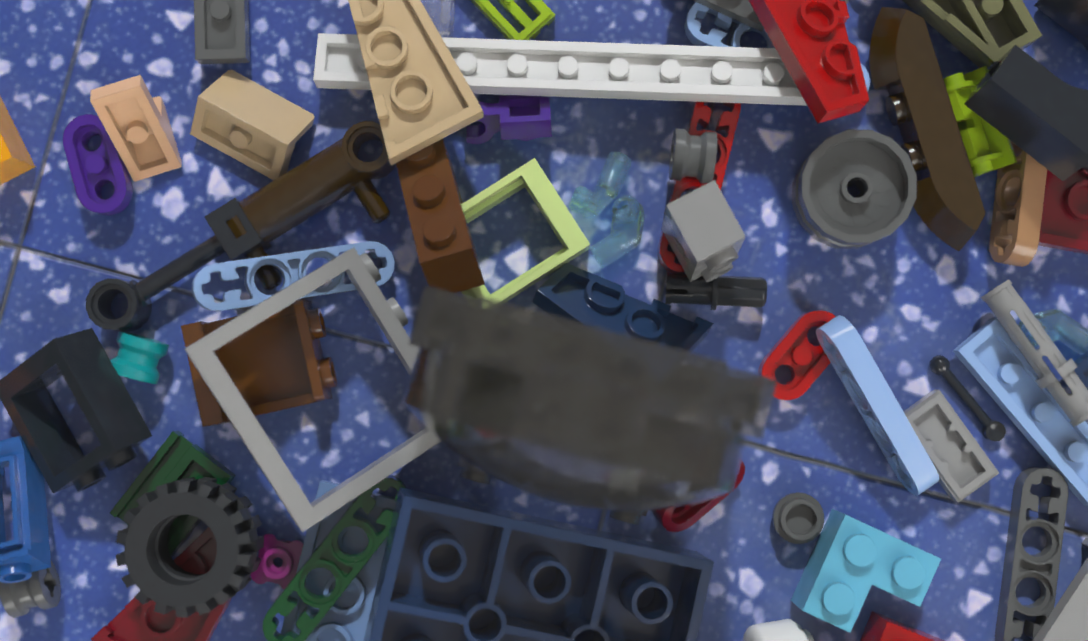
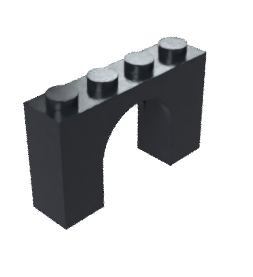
[964,0,1088,181]

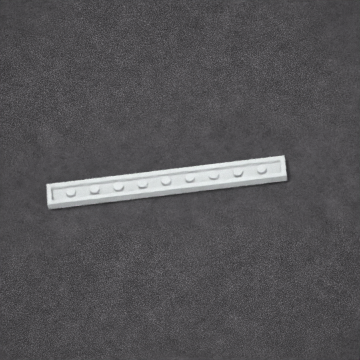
[313,33,807,106]

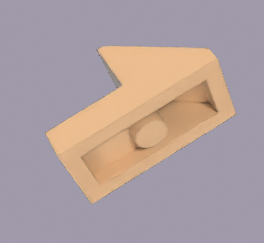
[90,75,182,182]

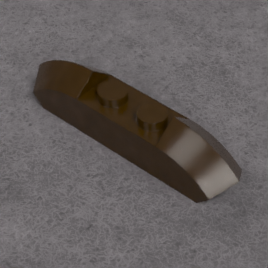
[869,7,986,251]

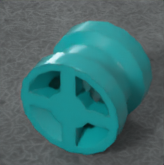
[110,331,169,384]

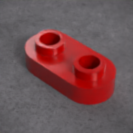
[758,310,836,400]

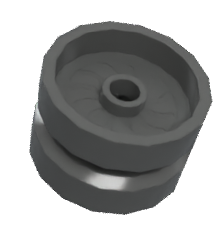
[792,130,917,249]

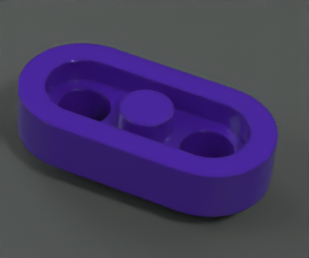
[63,114,133,216]

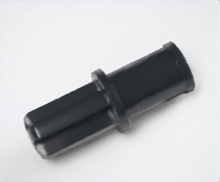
[665,272,767,310]

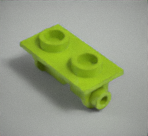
[943,66,1017,177]

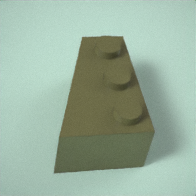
[902,0,1042,69]

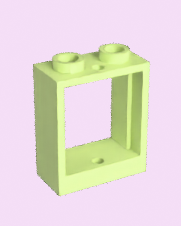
[461,158,590,313]

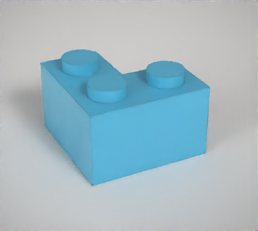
[791,509,941,633]

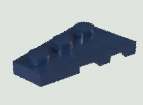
[532,263,714,393]

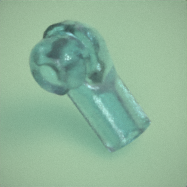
[569,152,632,219]

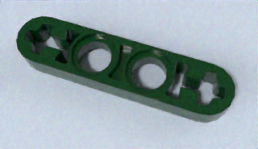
[263,475,407,641]

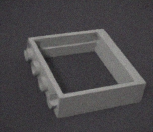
[184,247,464,532]

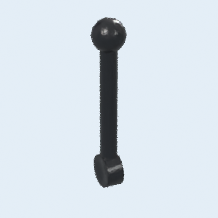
[929,355,1006,441]

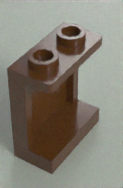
[181,298,337,427]

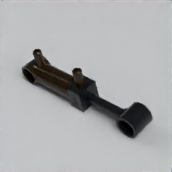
[86,121,396,332]

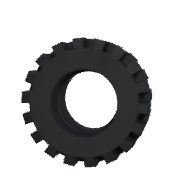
[116,477,264,617]

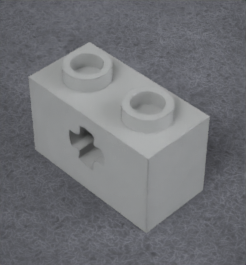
[661,180,746,282]

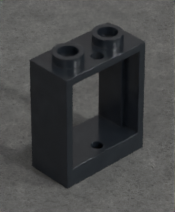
[0,328,152,493]

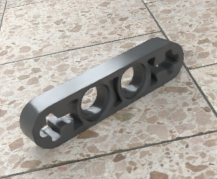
[995,467,1068,641]

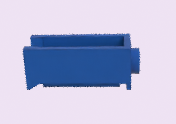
[0,436,51,583]

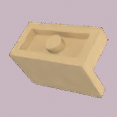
[190,70,315,180]

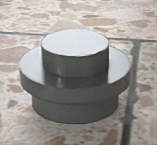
[772,492,824,544]

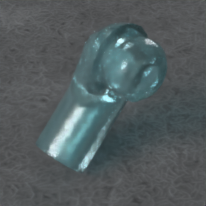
[589,195,645,269]
[1018,309,1088,355]

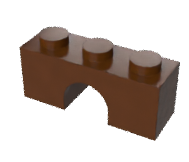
[396,139,485,299]

